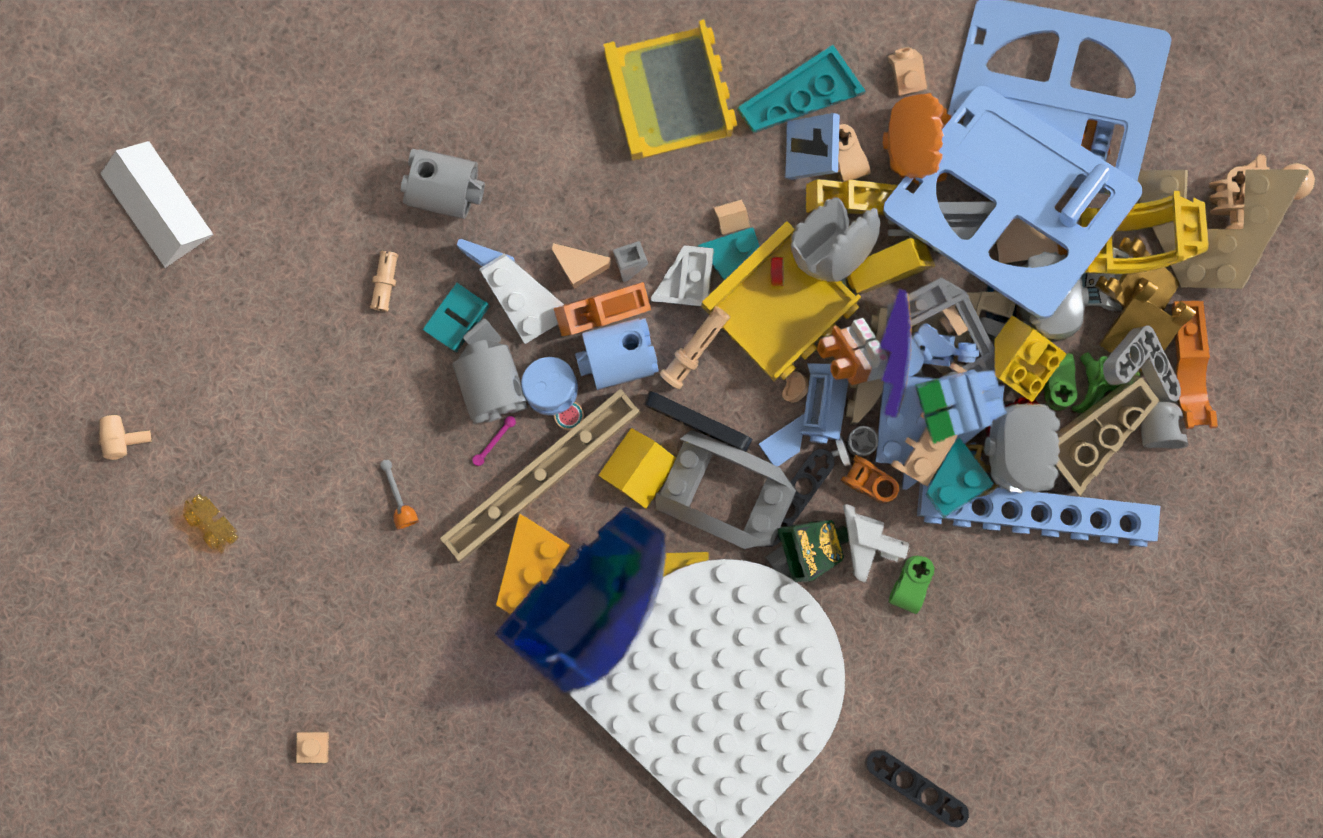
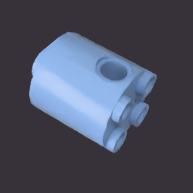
[575,318,659,390]

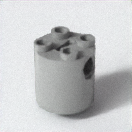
[401,149,485,219]
[452,340,527,424]

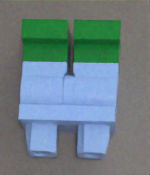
[915,369,1006,444]

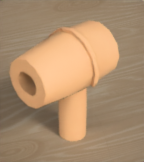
[99,415,152,460]

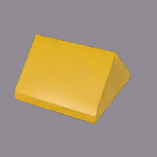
[598,428,676,509]

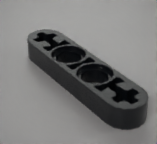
[643,391,753,452]
[765,449,834,547]
[866,749,969,828]

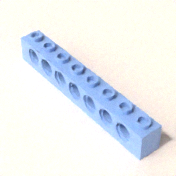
[917,480,1160,547]

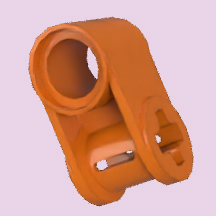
[840,455,899,504]

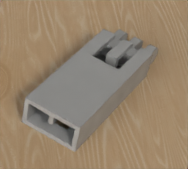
[888,202,996,239]

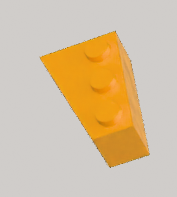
[496,513,571,621]

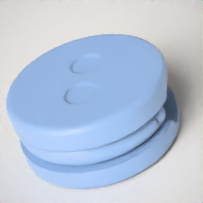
[521,357,578,415]

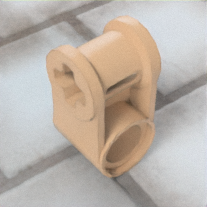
[838,124,870,182]

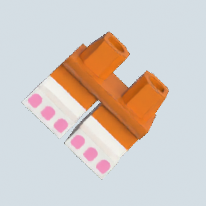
[817,318,889,385]

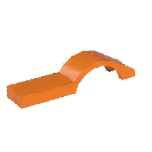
[1172,301,1218,429]

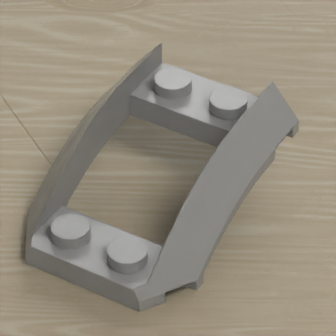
[886,277,1000,382]
[656,430,796,550]

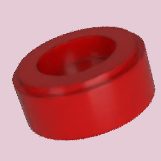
[771,257,784,287]

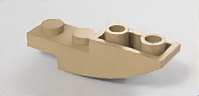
[846,308,891,425]

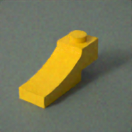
[806,179,898,215]

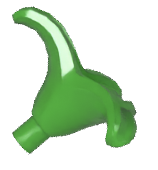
[1072,353,1140,413]

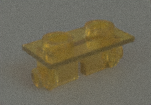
[183,494,239,554]

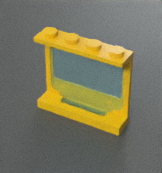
[603,19,737,161]

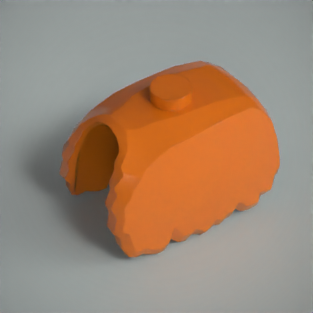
[883,93,951,185]

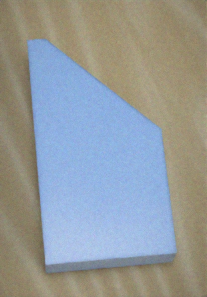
[758,414,804,467]

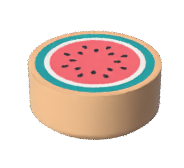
[554,402,584,431]

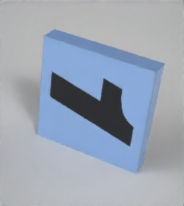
[785,113,840,180]

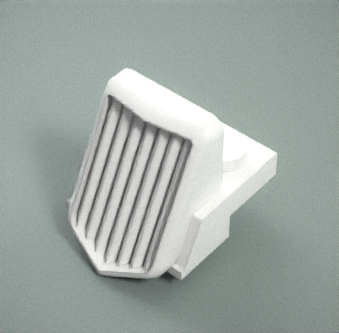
[843,504,909,582]

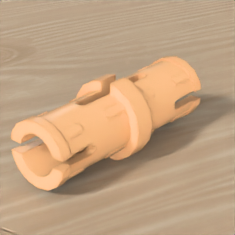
[370,251,398,312]

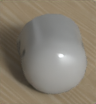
[1140,402,1188,449]

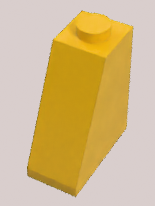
[847,238,936,293]

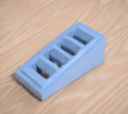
[457,239,516,267]

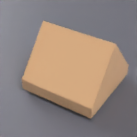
[714,200,750,236]

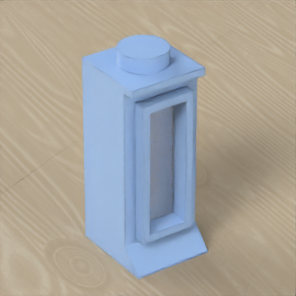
[799,363,848,444]

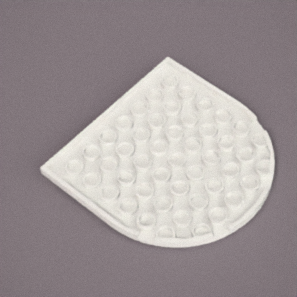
[557,559,845,838]

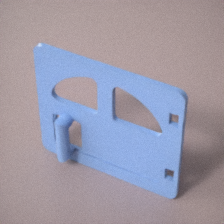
[948,0,1171,196]
[883,86,1142,319]

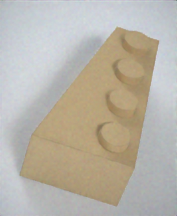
[1054,375,1159,496]

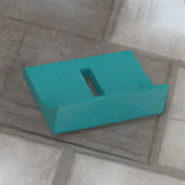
[423,282,490,353]

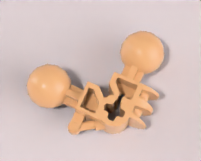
[1209,154,1315,229]

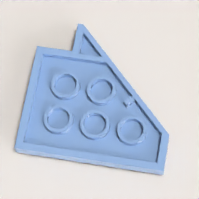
[875,376,1004,490]

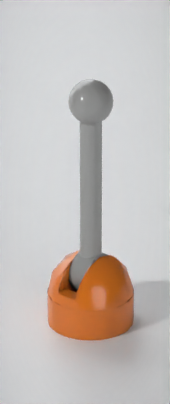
[380,460,419,530]

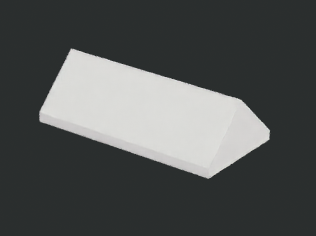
[101,141,213,268]

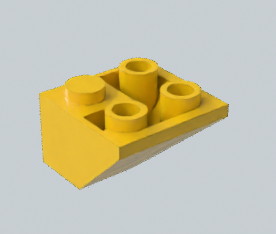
[994,316,1067,402]

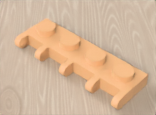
[891,362,984,487]

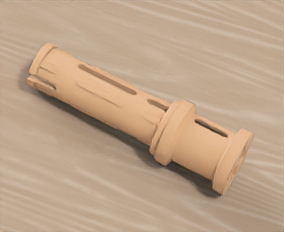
[660,306,730,389]

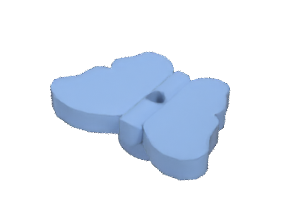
[908,323,955,376]

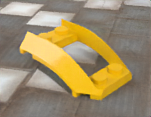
[1079,191,1209,274]

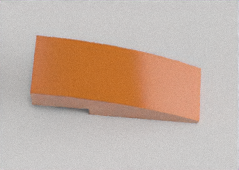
[554,282,651,336]

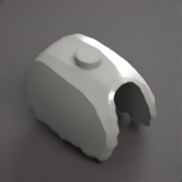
[791,197,880,282]
[1019,252,1089,342]
[984,404,1060,494]

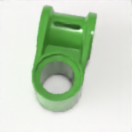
[1044,353,1077,411]
[888,555,934,614]

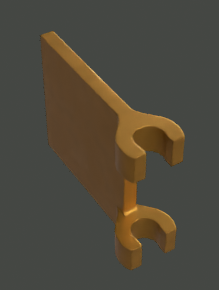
[1095,237,1180,311]
[1099,277,1196,372]

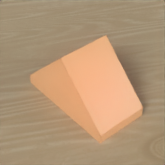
[552,243,611,289]

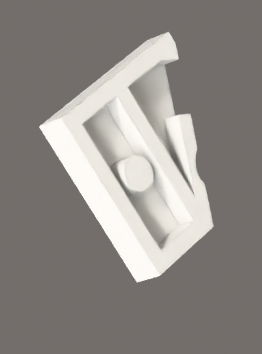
[651,246,714,306]

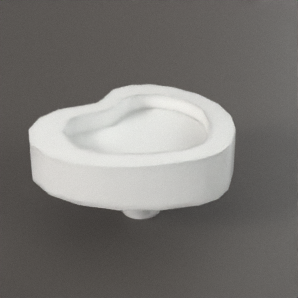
[831,435,851,466]

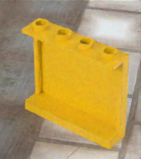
[701,221,861,382]

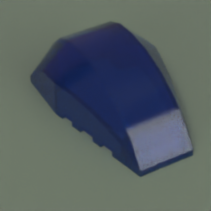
[494,506,666,694]

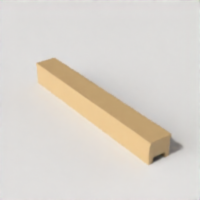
[440,389,641,563]

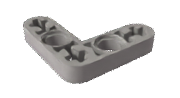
[1103,326,1181,402]

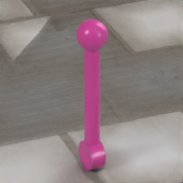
[473,416,516,466]

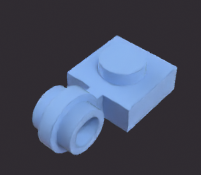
[922,334,979,366]

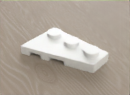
[480,254,564,344]

